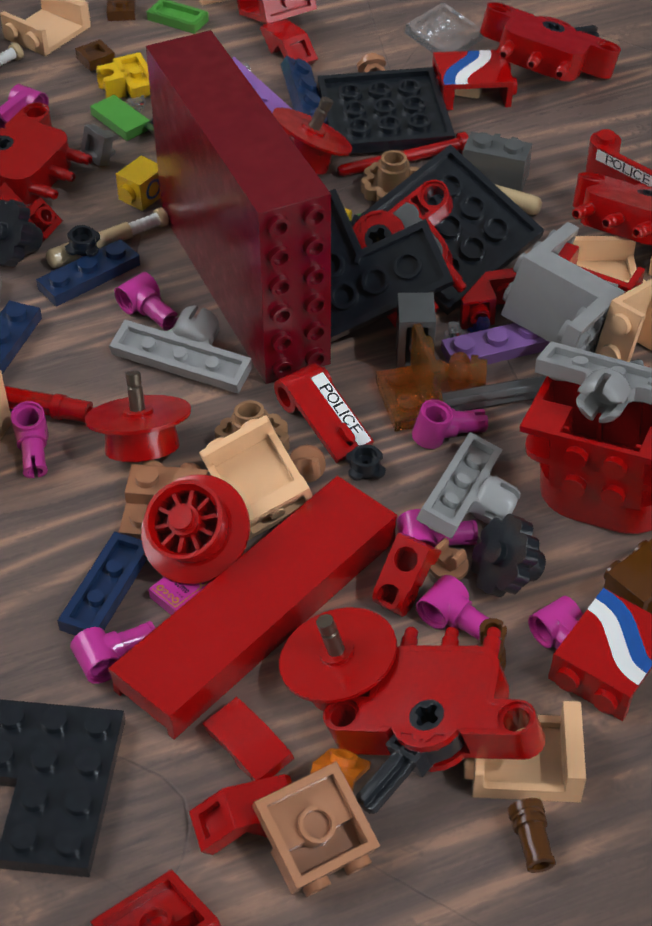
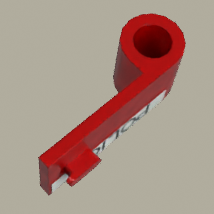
[586,129,652,187]
[274,363,374,464]

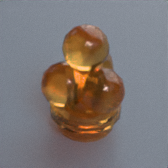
[429,352,487,391]

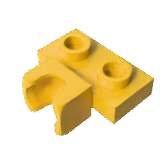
[96,52,150,99]

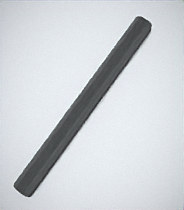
[438,359,644,411]

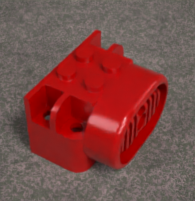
[520,376,652,534]

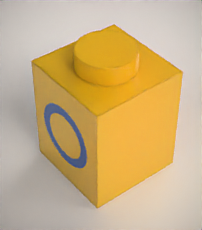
[116,155,161,211]

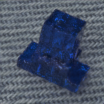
[468,317,490,333]

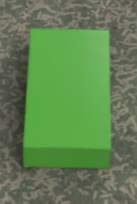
[147,0,209,34]
[90,95,150,141]

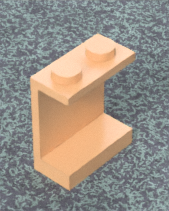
[0,0,91,56]
[595,279,652,362]

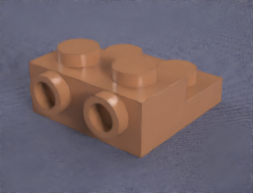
[119,460,208,540]
[252,761,380,898]

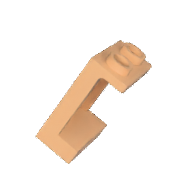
[573,236,646,283]
[199,415,313,540]
[464,701,586,803]

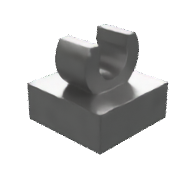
[80,124,119,167]

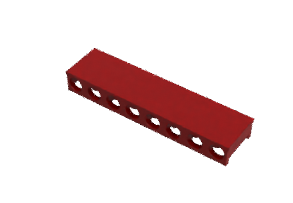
[108,476,397,740]

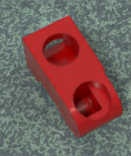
[372,532,441,617]

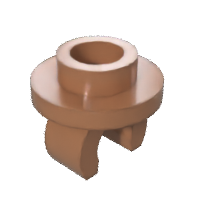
[357,53,386,72]
[290,445,326,482]
[430,538,469,580]

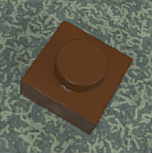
[107,0,136,21]
[75,39,115,71]

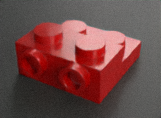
[90,869,221,926]

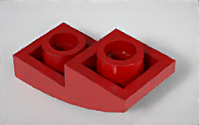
[202,697,295,781]

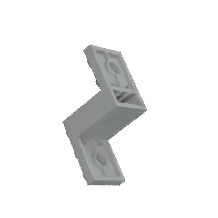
[501,222,625,353]

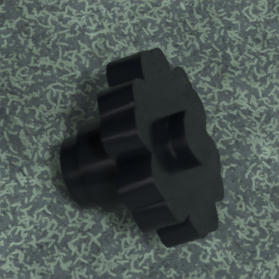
[0,199,43,267]
[471,514,546,598]

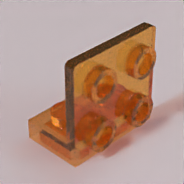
[376,323,445,432]

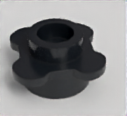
[65,225,100,256]
[346,444,386,480]

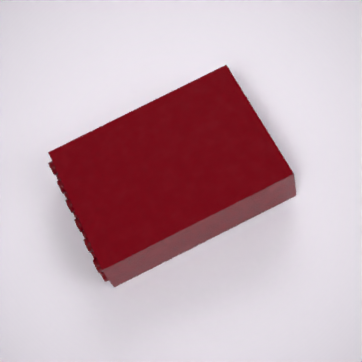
[145,30,331,384]

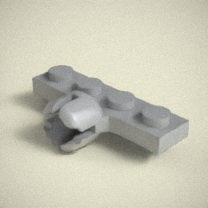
[109,305,253,394]
[535,341,652,423]
[416,432,521,539]

